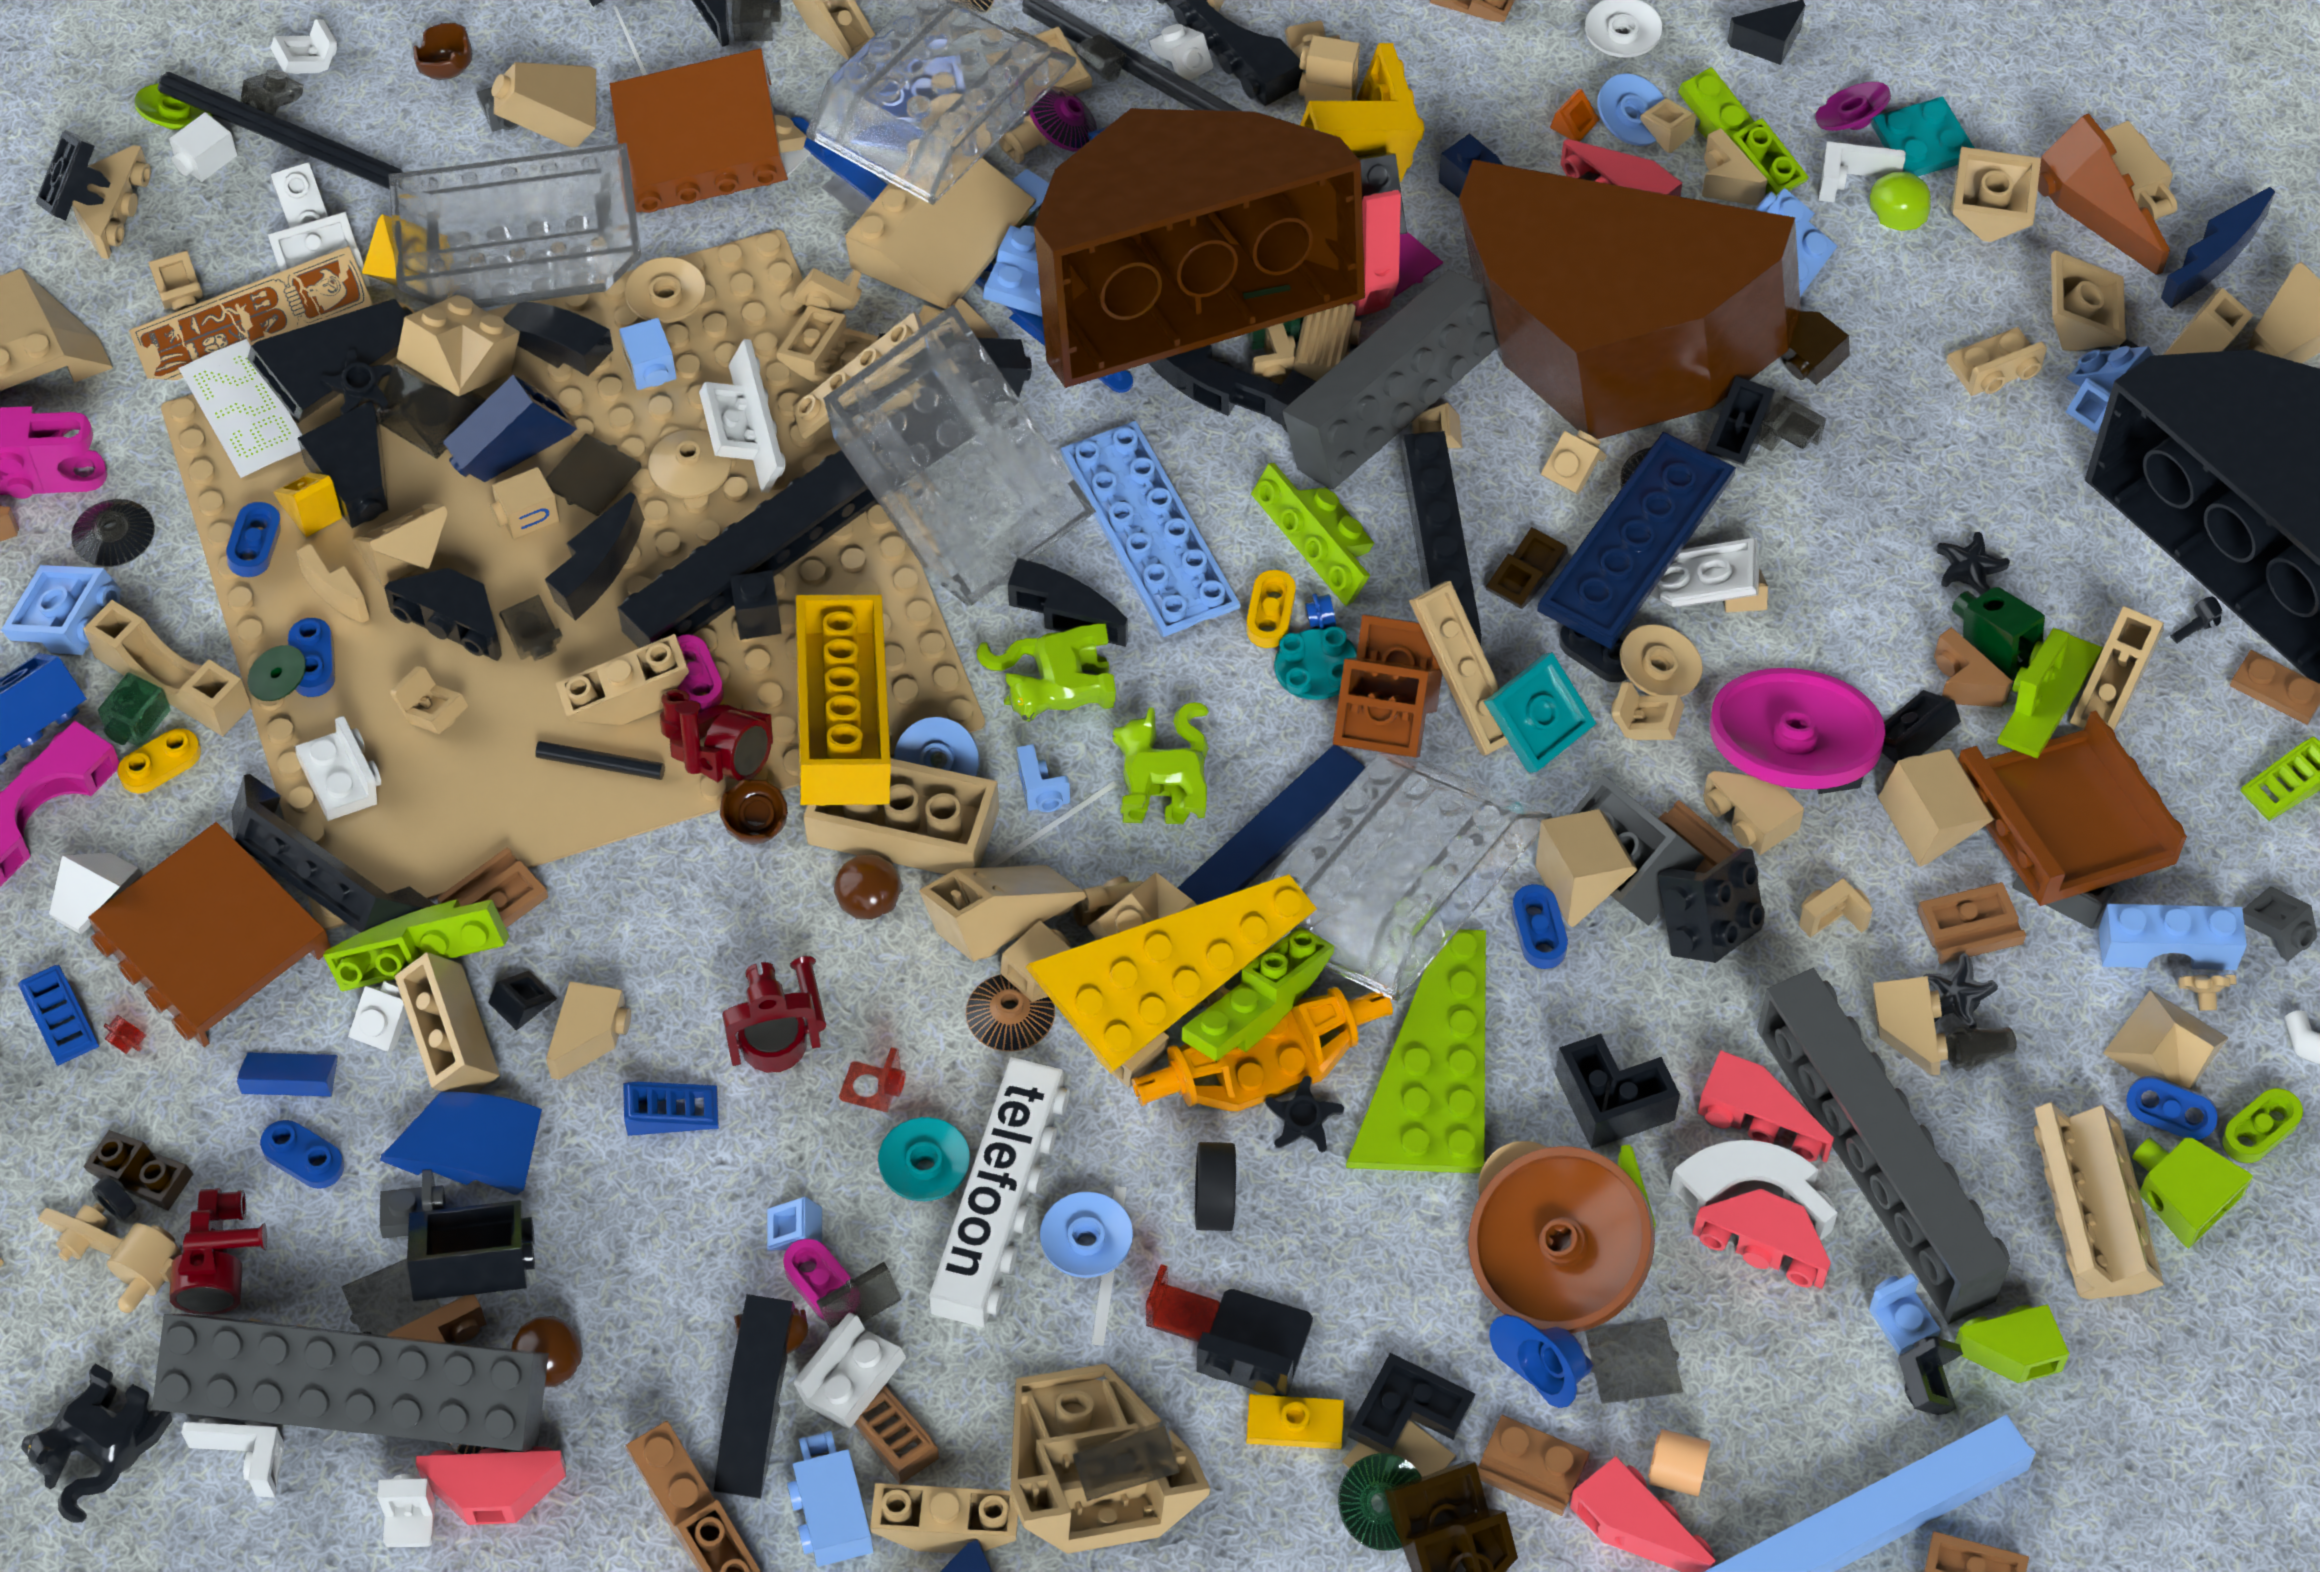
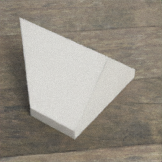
[49,853,142,935]

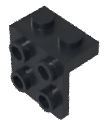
[1658,848,1765,963]
[1197,1289,1313,1396]

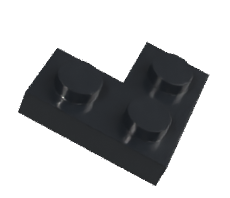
[1347,1353,1476,1457]

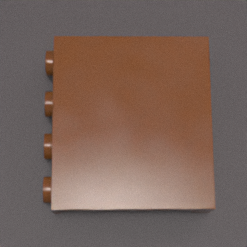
[609,48,788,213]
[1958,710,2187,906]
[88,822,331,1048]

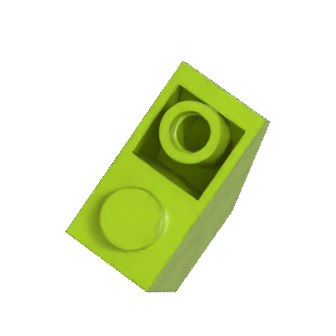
[1954,1304,2070,1383]

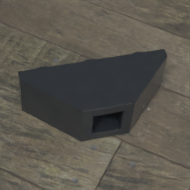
[384,568,502,661]

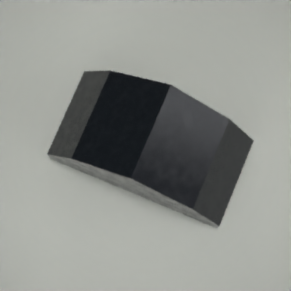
[2085,350,2320,684]

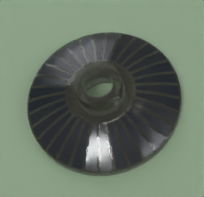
[71,499,155,567]

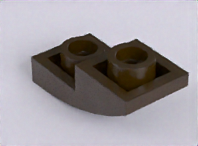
[83,1130,194,1211]

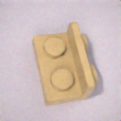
[1946,327,2047,396]

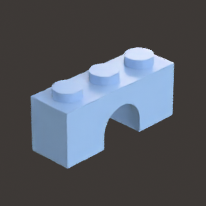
[2098,904,2247,970]

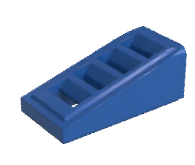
[18,965,99,1066]
[623,1082,719,1136]

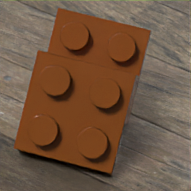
[1333,614,1442,758]

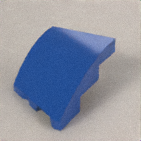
[380,1092,542,1195]

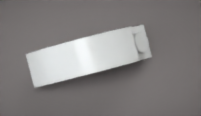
[1670,1140,1838,1241]

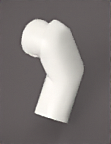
[2285,1010,2320,1065]

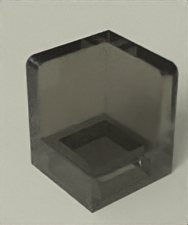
[1759,395,1826,452]

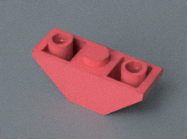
[1693,1189,1831,1289]
[416,1446,566,1525]

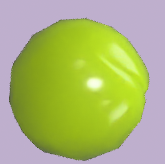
[1869,172,1931,231]

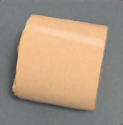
[1648,1429,1711,1497]

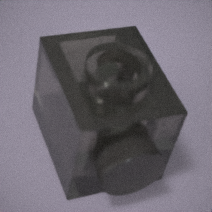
[731,0,782,41]

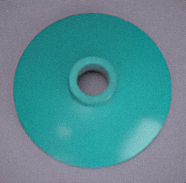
[878,1117,970,1202]

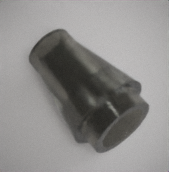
[1946,1027,2017,1071]

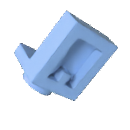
[1016,744,1070,812]
[1869,1273,1941,1355]

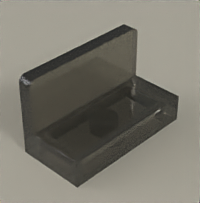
[1072,1419,1181,1501]

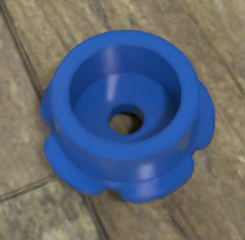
[1305,593,1336,629]

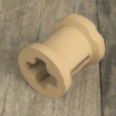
[998,114,1050,164]

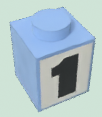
[619,318,677,390]

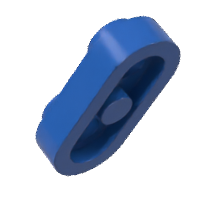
[226,502,281,577]
[288,618,335,697]
[1512,884,1568,969]
[2126,1076,2218,1140]
[260,1120,344,1189]

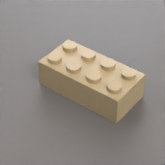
[803,758,999,875]

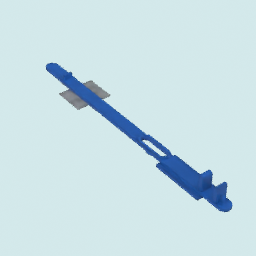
[790,117,1133,393]

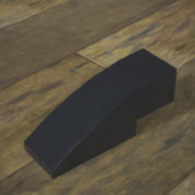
[503,302,613,376]
[545,491,645,621]
[1008,557,1128,647]

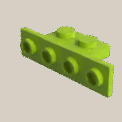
[1251,463,1374,607]
[1997,627,2103,759]

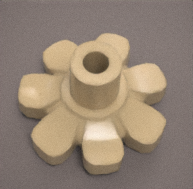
[2178,974,2237,1011]

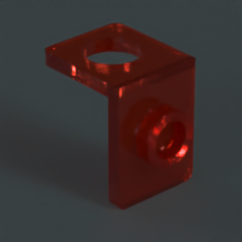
[839,1047,906,1113]
[1146,1264,1220,1343]

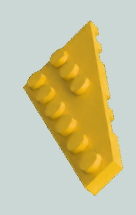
[1025,874,1317,1074]

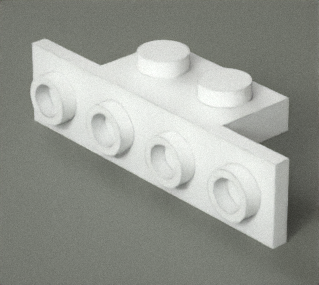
[699,339,785,493]

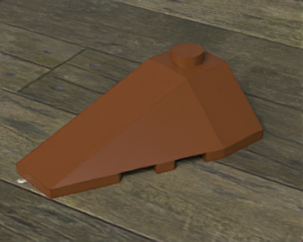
[2038,113,2170,275]

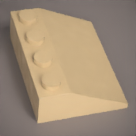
[845,131,1036,311]

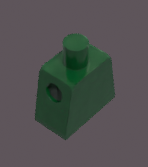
[1952,587,2045,688]

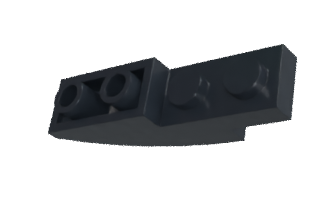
[1148,345,1280,418]

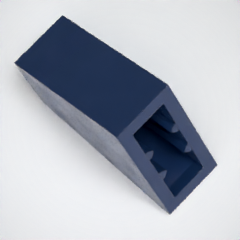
[443,375,577,482]

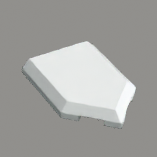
[1649,538,1759,608]

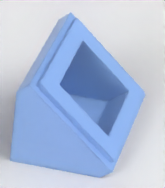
[2065,378,2111,434]

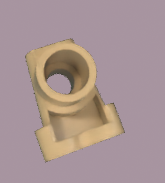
[1073,876,1143,926]

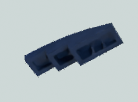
[2161,187,2275,308]

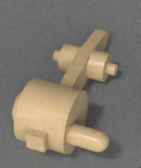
[38,1203,182,1313]

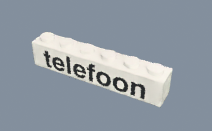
[929,1057,1070,1328]

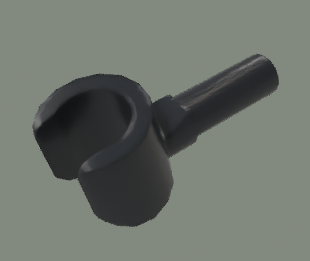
[2170,596,2222,644]

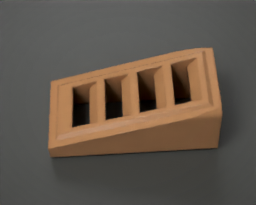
[854,1385,939,1484]

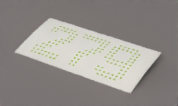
[178,339,302,478]

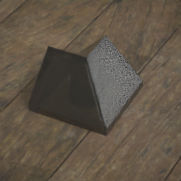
[376,364,487,459]

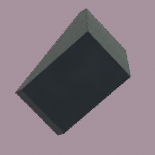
[1727,0,1806,65]
[1705,376,1775,466]

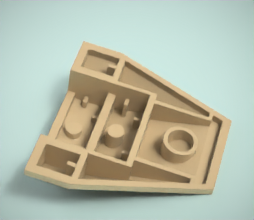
[0,268,113,391]
[1010,1364,1210,1554]

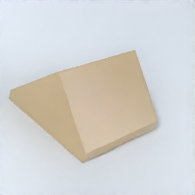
[2051,250,2126,351]
[1878,749,1994,867]
[1535,809,1638,927]

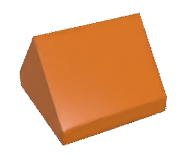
[1550,89,1600,142]

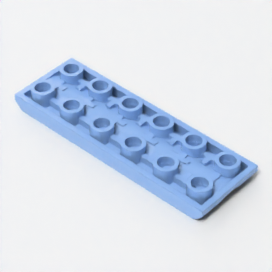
[1061,421,1240,637]

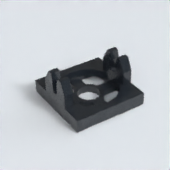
[36,130,111,221]

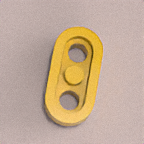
[1246,570,1296,648]
[117,728,201,793]

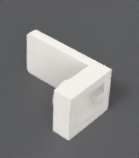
[1819,141,1906,202]
[271,162,328,228]
[181,1418,285,1497]

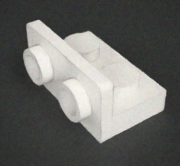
[295,716,381,821]
[794,1312,906,1430]

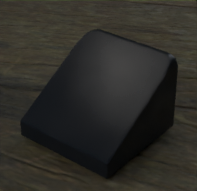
[488,971,557,1031]

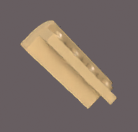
[2034,1102,2164,1299]

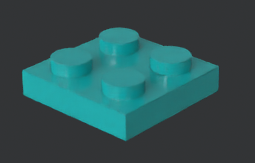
[1871,96,1975,177]
[1484,652,1597,773]

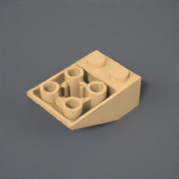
[919,865,1087,962]

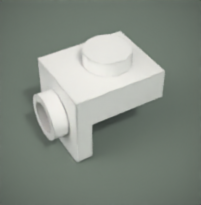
[270,19,337,74]
[1149,24,1213,80]
[348,980,407,1052]
[377,1474,436,1547]

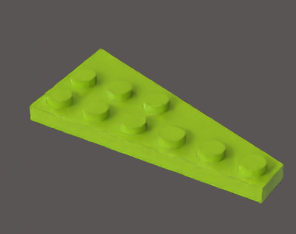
[1346,928,1486,1174]

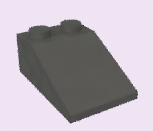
[1569,774,1705,926]

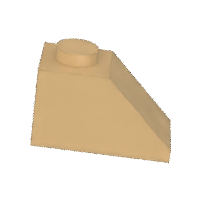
[792,0,879,61]
[546,981,631,1080]

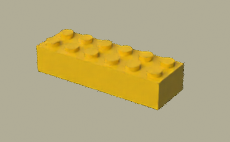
[796,595,891,806]

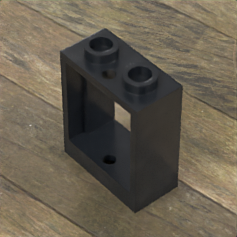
[407,1200,535,1302]

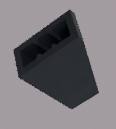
[297,401,389,529]

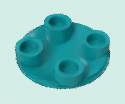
[1274,627,1357,700]

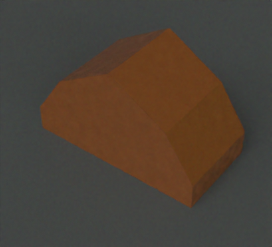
[1034,108,1365,388]
[1459,160,1801,439]

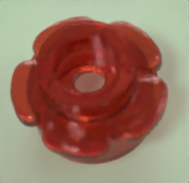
[104,1015,147,1055]

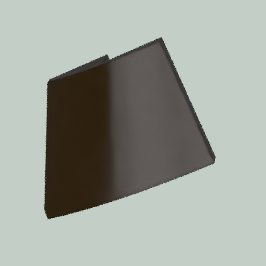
[1384,1461,1518,1572]

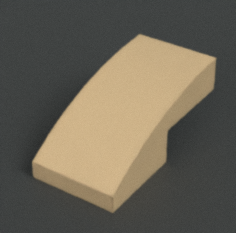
[296,544,370,623]

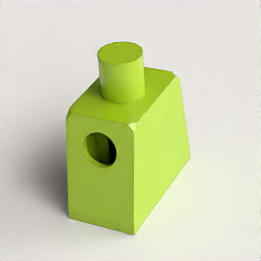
[2132,1137,2253,1249]

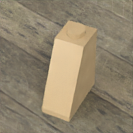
[491,62,596,147]
[2247,262,2320,363]

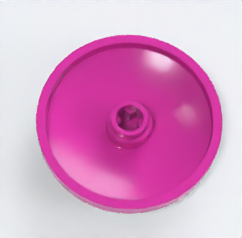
[1709,668,1885,789]

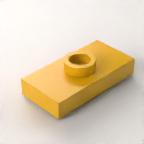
[1246,1394,1344,1449]

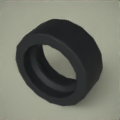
[1195,1142,1236,1231]

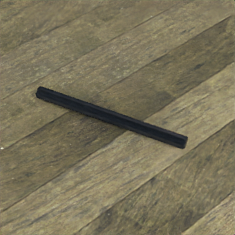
[1022,0,1242,111]
[158,72,403,191]

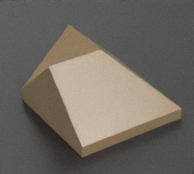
[1951,147,2041,242]
[352,503,448,586]
[2103,990,2228,1089]

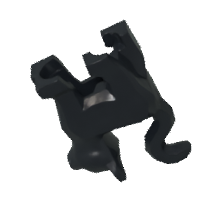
[21,1363,173,1523]

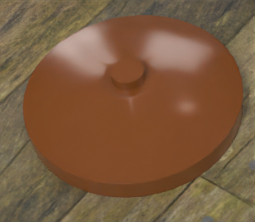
[1468,1146,1655,1333]

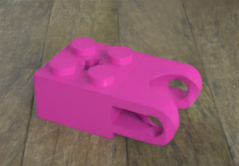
[0,406,108,499]

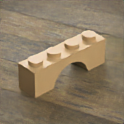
[83,600,251,737]
[1000,920,1169,1088]

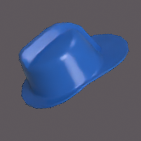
[1489,1314,1593,1408]

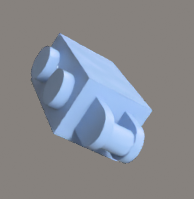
[787,1430,874,1567]

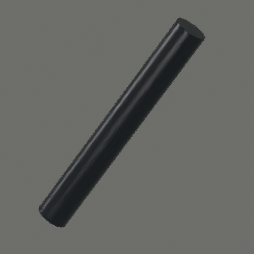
[535,741,665,780]

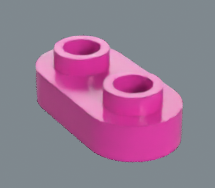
[677,635,724,713]
[783,1239,859,1322]

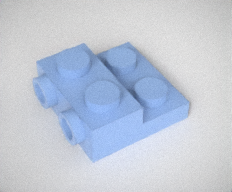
[1755,188,1838,297]
[983,225,1042,317]
[1,565,122,655]

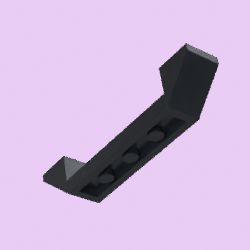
[231,774,436,933]

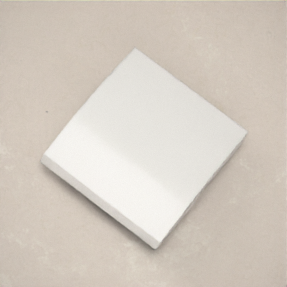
[268,212,371,288]

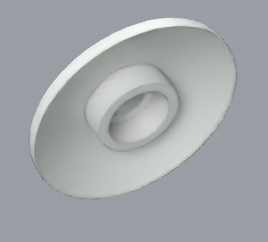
[1585,0,1663,58]

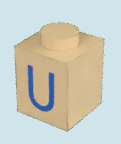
[490,467,559,540]

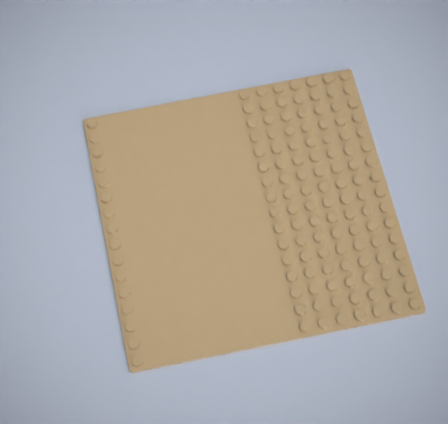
[161,229,985,931]

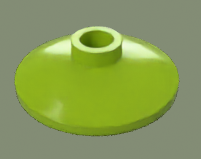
[134,83,213,130]

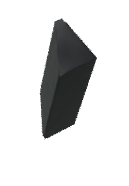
[1882,690,1961,764]

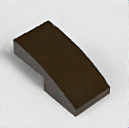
[1486,527,1568,609]

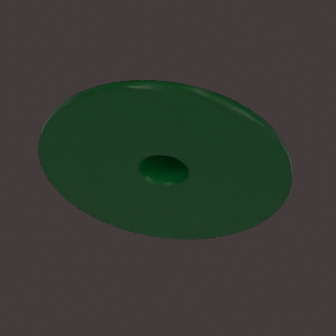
[247,645,306,701]

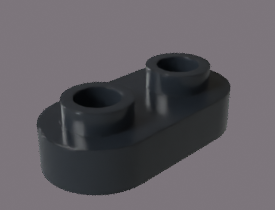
[1559,625,1629,682]

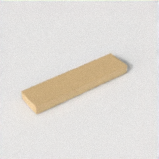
[1409,581,1509,755]

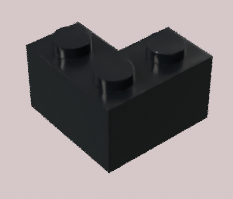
[1555,1034,1680,1149]

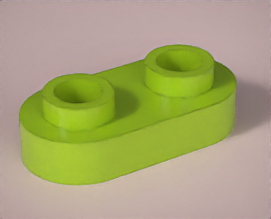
[2222,1088,2303,1163]

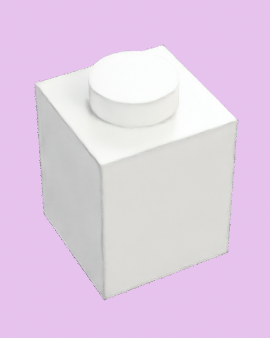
[169,112,238,182]

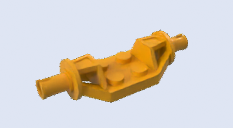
[1131,987,1393,1111]

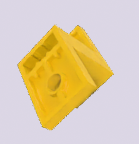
[1300,43,1424,182]

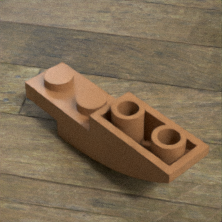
[625,1420,761,1572]

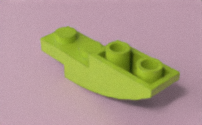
[1678,67,1809,195]
[323,899,510,991]
[1182,926,1334,1062]

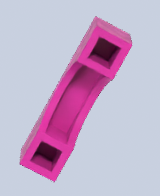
[0,721,120,887]

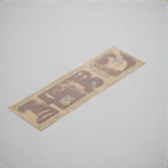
[129,246,373,380]

